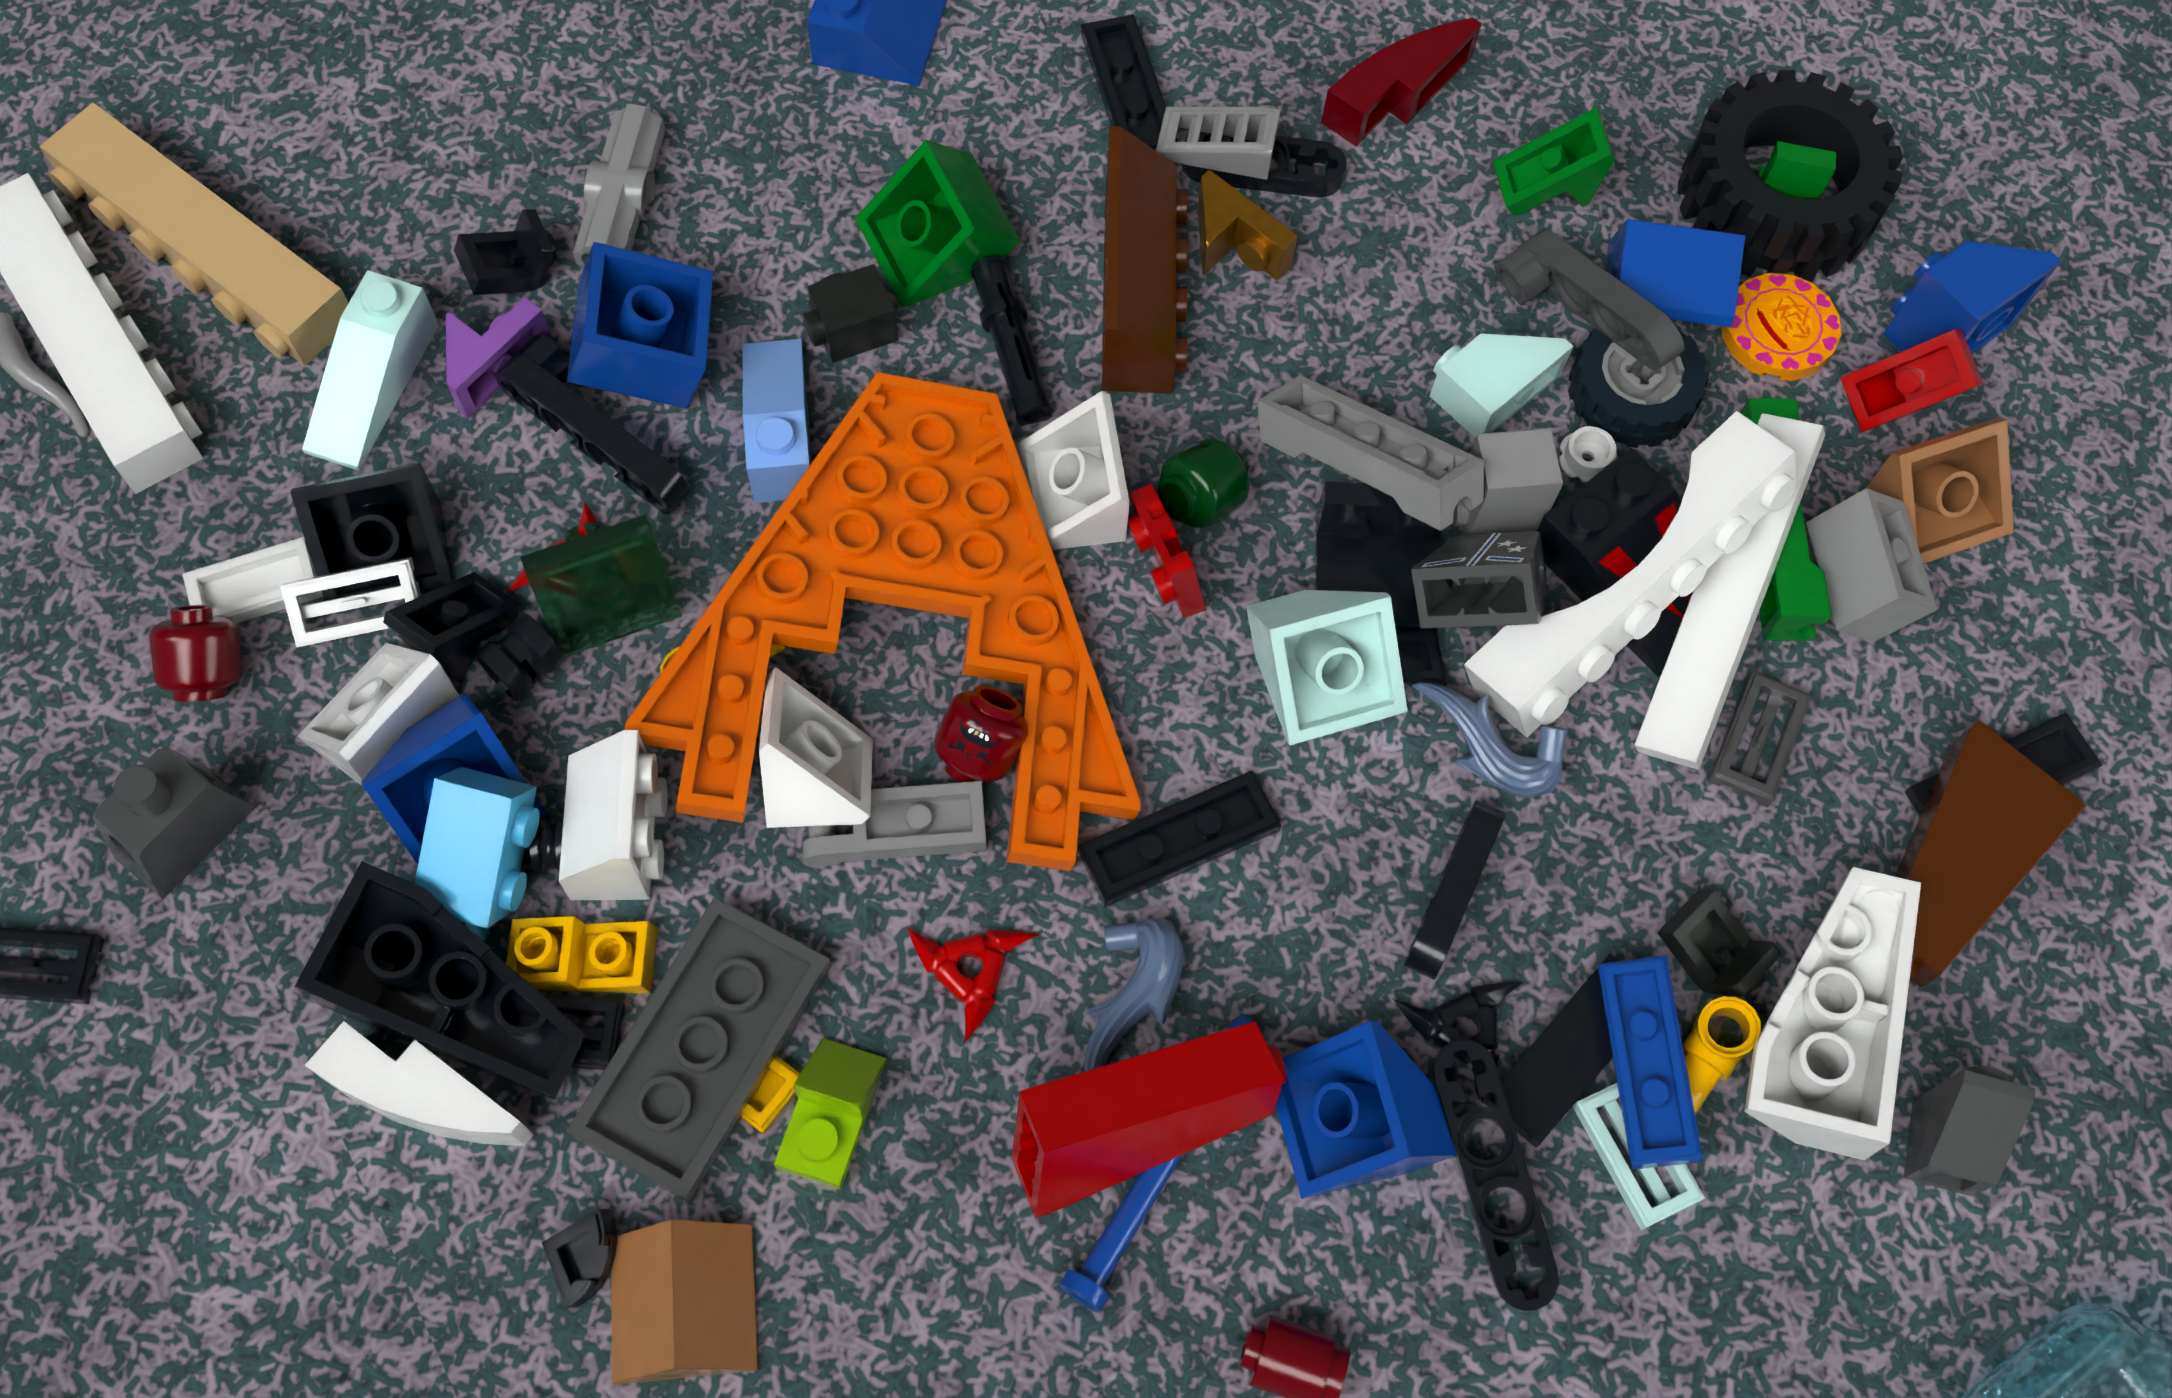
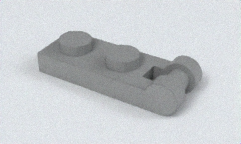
[802,781,987,867]

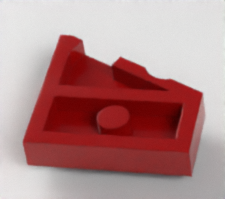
[1128,483,1206,618]

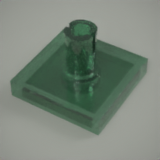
[520,514,682,657]

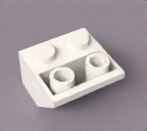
[559,730,668,900]

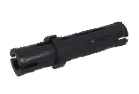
[970,256,1054,426]

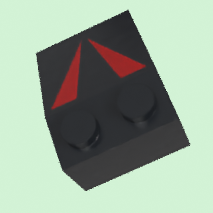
[1537,448,1693,677]

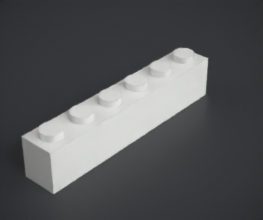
[0,173,204,494]

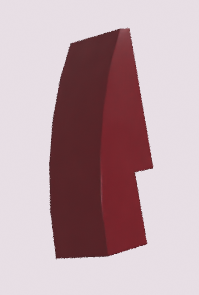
[1321,17,1482,147]

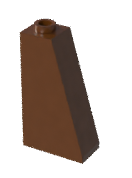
[1895,720,2087,987]

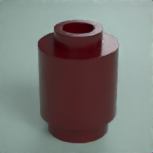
[1239,1314,1350,1398]

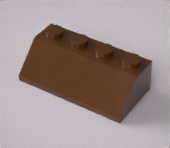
[1101,126,1187,393]

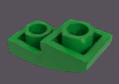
[1756,141,1836,199]

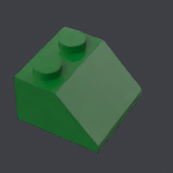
[855,140,1021,307]

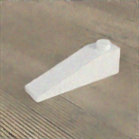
[1744,867,1921,1160]

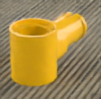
[1683,996,1761,1115]

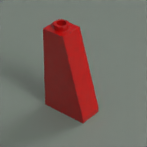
[1012,1021,1286,1218]

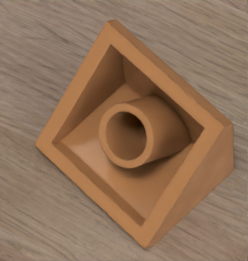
[1866,417,2014,564]
[611,1219,758,1385]

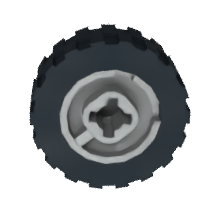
[1568,325,1709,448]

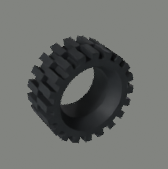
[1677,70,1903,282]

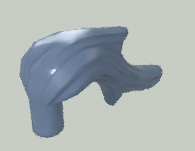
[1412,682,1568,798]
[1084,918,1184,1071]

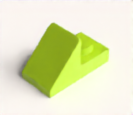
[774,1038,887,1190]

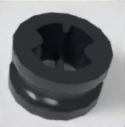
[530,816,564,875]

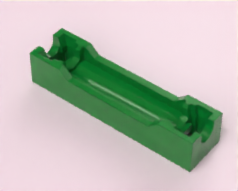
[1740,398,1832,641]

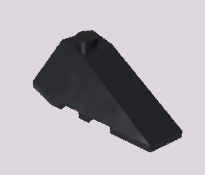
[294,861,586,1100]

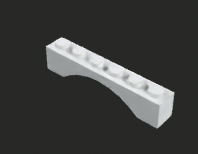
[1464,411,1797,737]

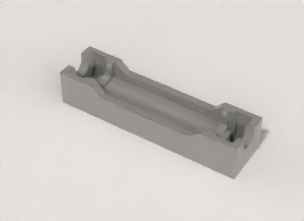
[1257,375,1484,531]

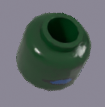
[1158,438,1250,528]

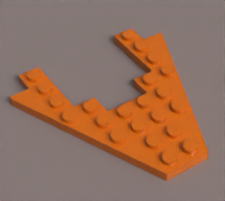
[624,372,1141,871]

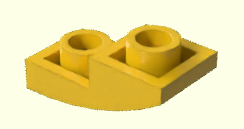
[506,916,658,993]

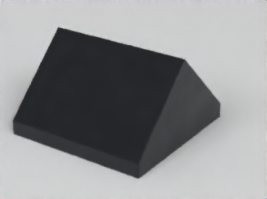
[290,463,453,601]

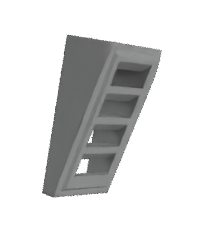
[1156,107,1281,180]

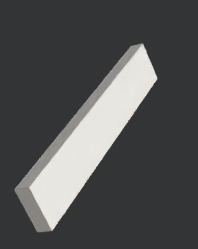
[1634,413,1825,770]

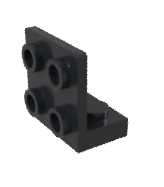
[1315,481,1442,631]

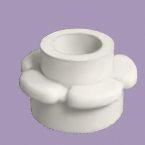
[1559,426,1618,483]

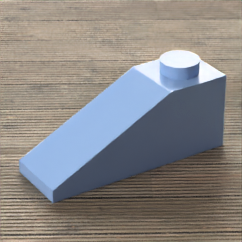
[743,338,812,503]

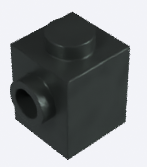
[803,264,899,363]

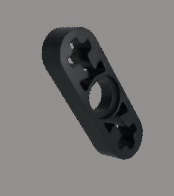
[1181,132,1346,198]
[1403,800,1506,980]

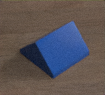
[1607,219,1746,327]

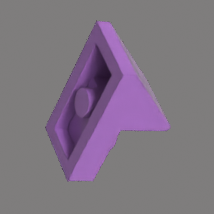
[446,297,552,419]

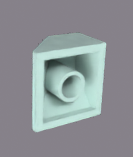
[1246,590,1408,745]

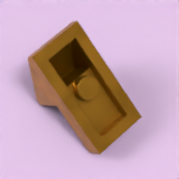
[1197,170,1298,280]

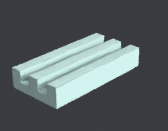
[1572,1083,1705,1231]

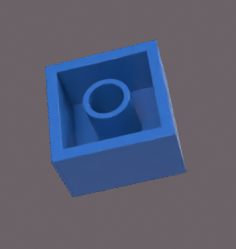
[567,242,713,409]

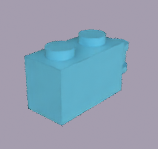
[414,767,540,941]

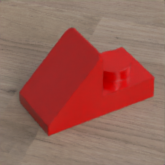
[1840,328,1983,432]

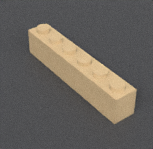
[39,102,348,366]

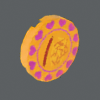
[1721,273,1842,381]

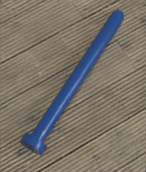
[1058,1015,1254,1313]

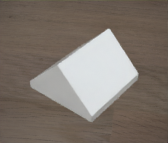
[1015,391,1130,550]
[297,643,459,785]
[759,667,873,828]

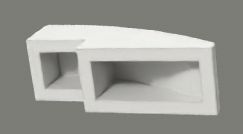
[305,1021,533,1146]

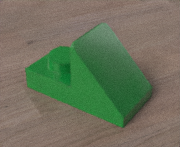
[1493,108,1615,216]

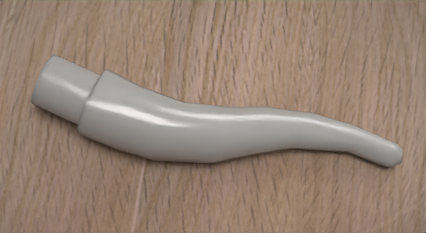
[0,312,90,437]

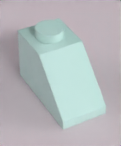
[1430,333,1574,438]

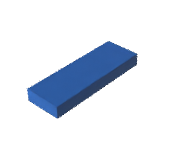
[1598,955,1703,1170]

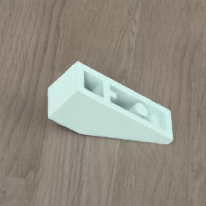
[302,270,439,471]

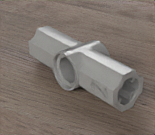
[573,104,666,267]

